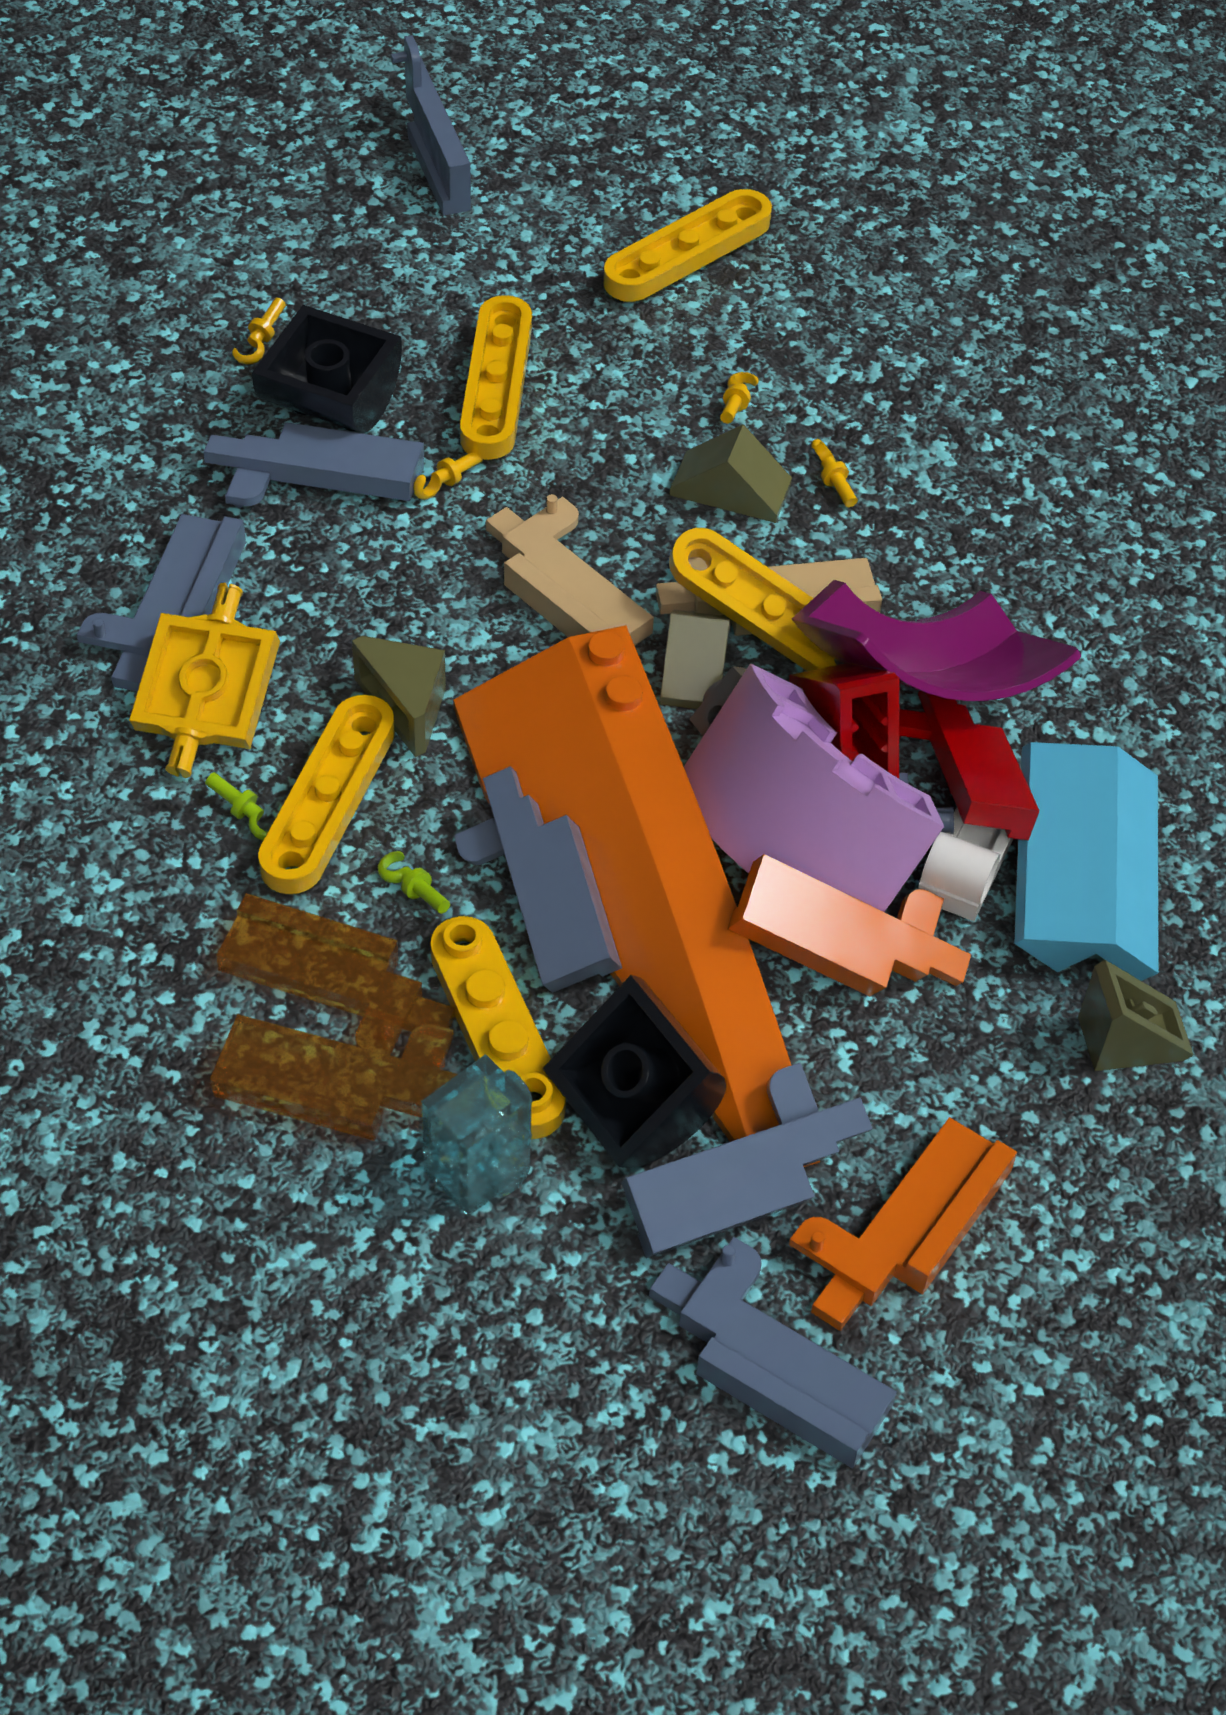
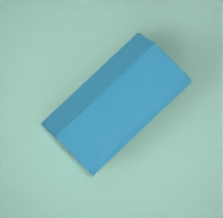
[1014,742,1159,981]

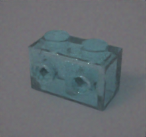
[421,1054,532,1217]

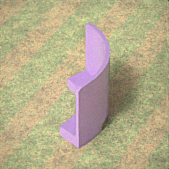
[684,663,944,912]

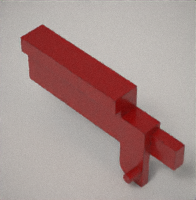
[899,690,1040,841]

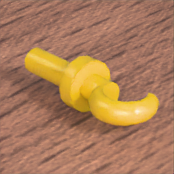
[232,297,286,365]
[720,372,759,424]
[811,439,858,508]
[413,452,483,500]

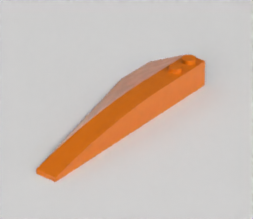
[453,625,820,1167]

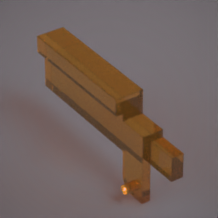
[216,893,455,1063]
[210,1014,475,1141]

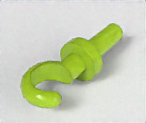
[205,772,268,841]
[378,851,450,914]

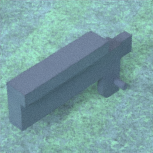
[390,35,471,216]
[204,422,424,508]
[77,514,246,692]
[454,766,622,993]
[621,1062,873,1258]
[649,1237,897,1469]

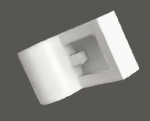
[918,808,1013,921]

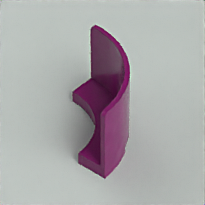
[792,580,1081,701]

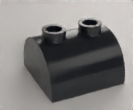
[252,305,402,433]
[542,975,726,1168]

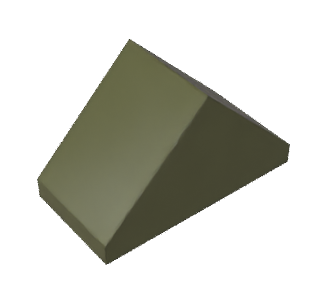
[670,424,792,523]
[660,610,731,709]
[352,636,446,757]
[1078,960,1194,1071]

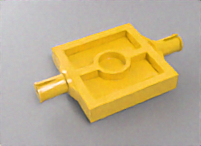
[129,583,280,778]

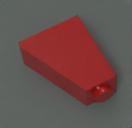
[789,663,900,778]

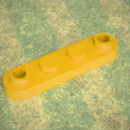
[603,189,772,302]
[460,295,532,460]
[669,528,836,671]
[258,695,395,894]
[431,916,566,1139]

